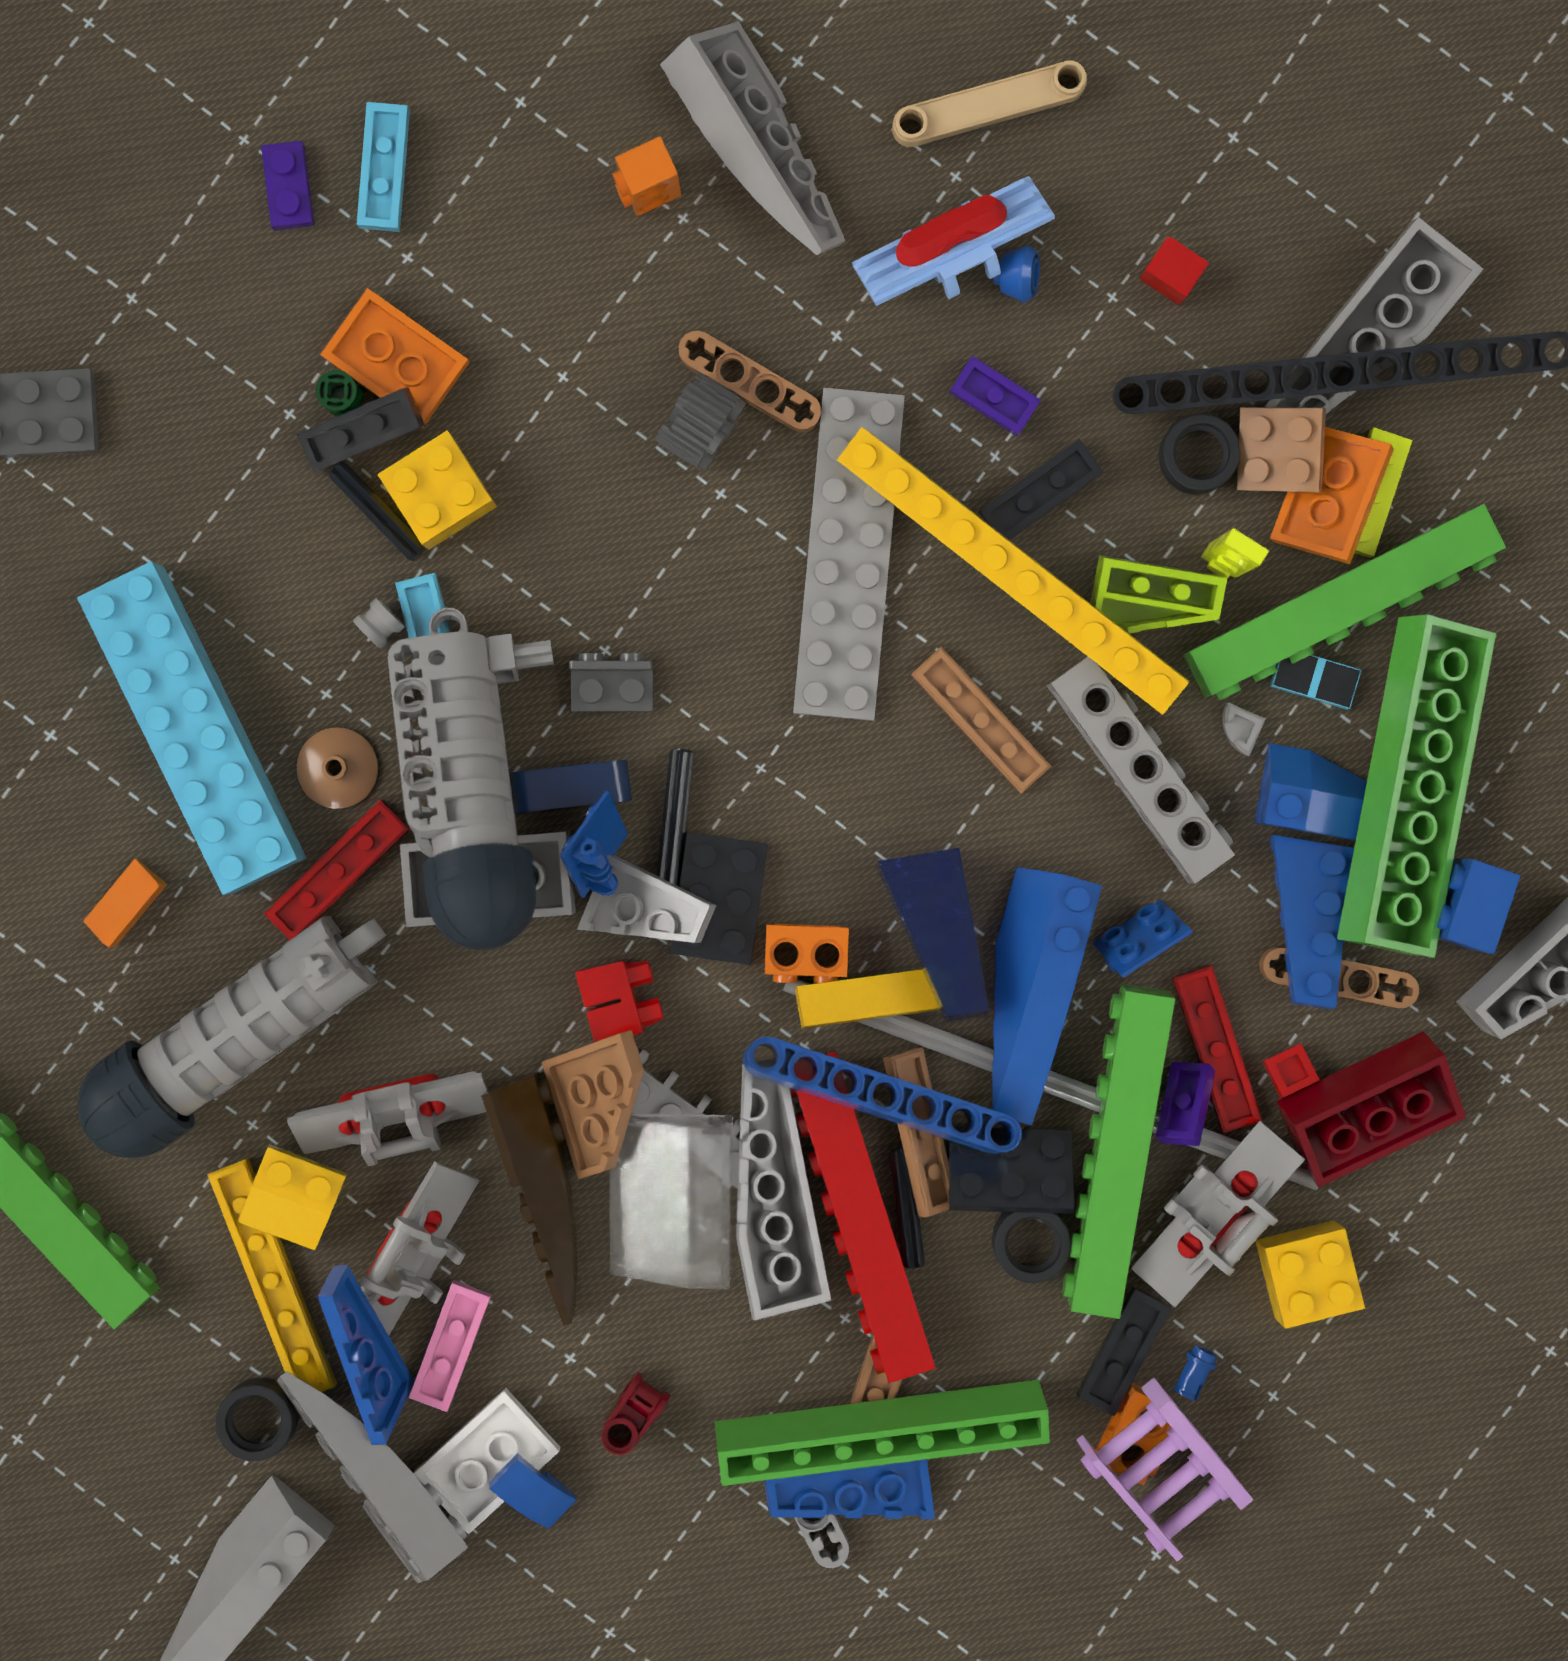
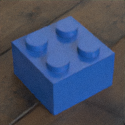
[1437,858,1521,955]

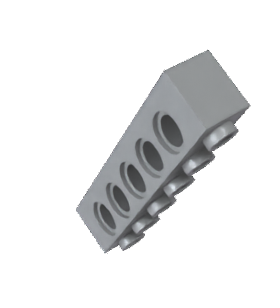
[1046,656,1235,884]

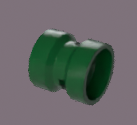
[315,370,364,417]

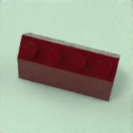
[1276,1031,1466,1188]

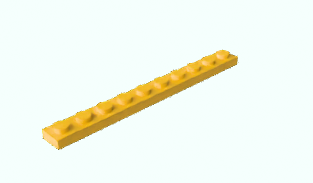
[837,427,1190,715]

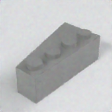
[1456,897,1568,1040]

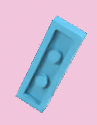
[357,102,410,232]

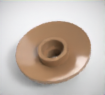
[297,728,379,809]

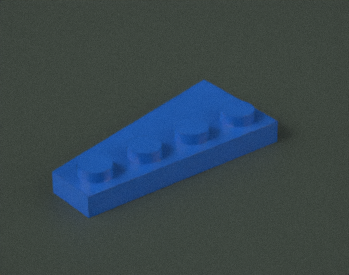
[1270,835,1354,1010]
[318,1265,415,1445]
[764,1459,935,1519]

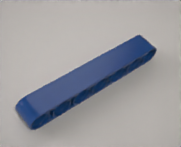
[743,1036,1022,1154]

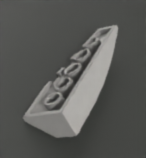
[660,21,845,255]
[1264,217,1483,414]
[736,1058,831,1320]
[277,1371,468,1583]
[160,1474,335,1661]

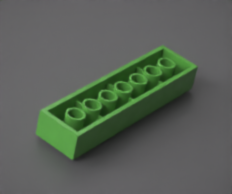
[1337,614,1496,958]

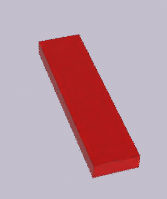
[264,800,410,940]
[1171,965,1262,1133]

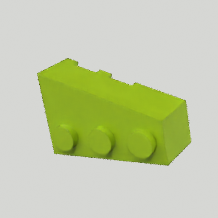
[1090,555,1228,634]

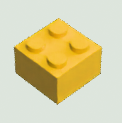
[377,430,497,550]
[1255,1220,1365,1329]

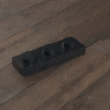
[296,387,425,473]
[978,439,1103,540]
[1076,1286,1171,1416]

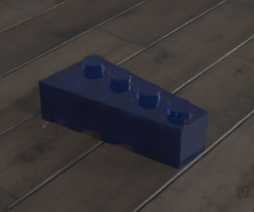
[877,848,989,1022]

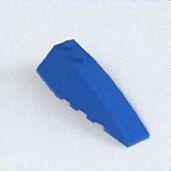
[991,867,1102,1126]

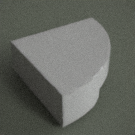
[1222,702,1265,756]

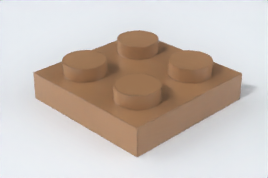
[1237,407,1326,492]

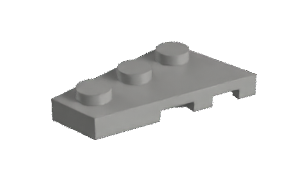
[577,855,716,943]

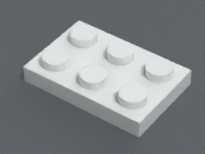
[414,1388,561,1534]

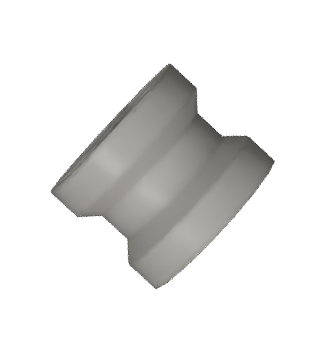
[353,598,405,649]

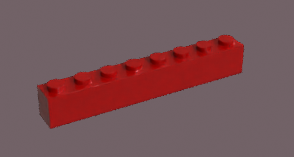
[790,1049,936,1384]

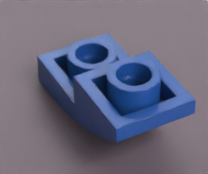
[489,1453,577,1529]

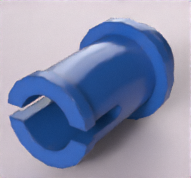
[1173,1345,1217,1401]

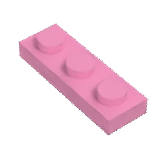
[409,1280,492,1412]

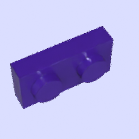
[261,141,315,231]
[949,356,1041,437]
[1155,1062,1215,1146]

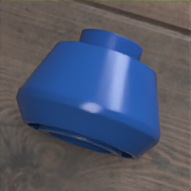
[993,245,1040,303]

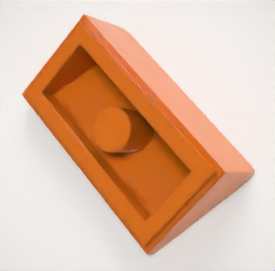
[83,858,168,948]

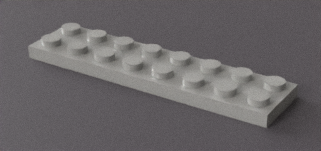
[793,388,905,721]

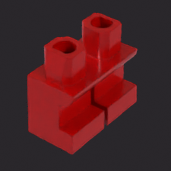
[575,959,664,1043]

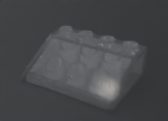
[610,1114,733,1289]

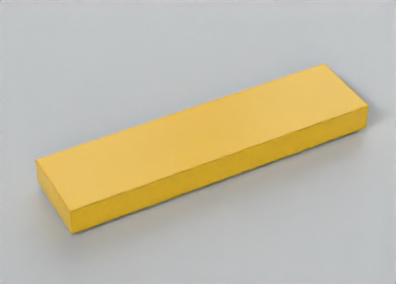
[795,965,963,1029]

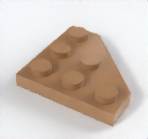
[542,1030,644,1179]

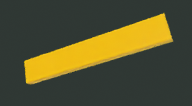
[207,1158,337,1392]

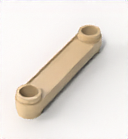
[892,60,1087,147]

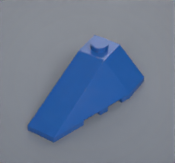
[1255,743,1367,841]

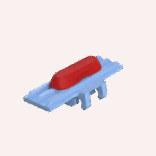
[852,176,1055,306]

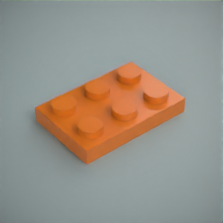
[320,288,470,428]
[1270,427,1394,564]

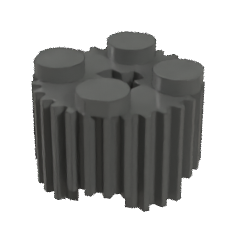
[655,372,747,471]

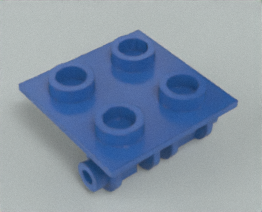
[560,791,628,898]
[1093,899,1193,978]

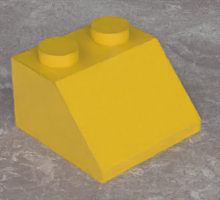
[237,1144,346,1250]

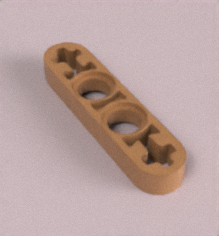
[679,331,821,433]
[1259,947,1419,1008]

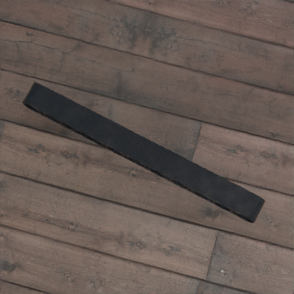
[1113,331,1568,414]

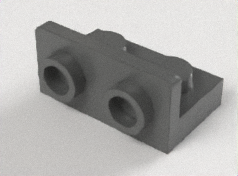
[569,653,653,712]

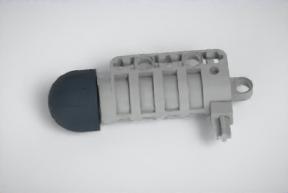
[388,608,554,950]
[78,916,386,1158]

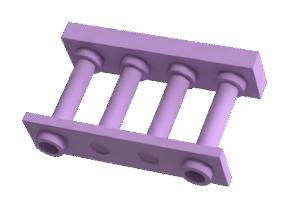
[1076,1378,1253,1562]

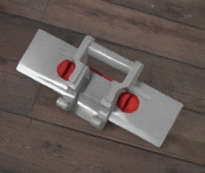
[287,1071,488,1167]
[1131,1121,1305,1307]
[359,1161,480,1335]

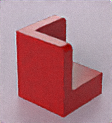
[1140,237,1209,306]

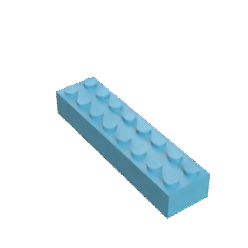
[77,561,307,895]

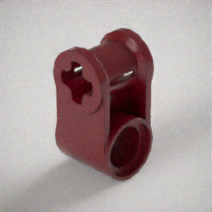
[601,1371,671,1455]

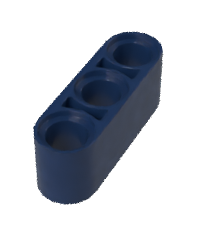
[509,760,632,814]

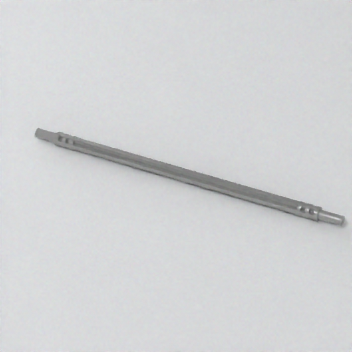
[783,979,1318,1190]

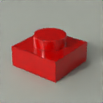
[1262,1043,1320,1098]

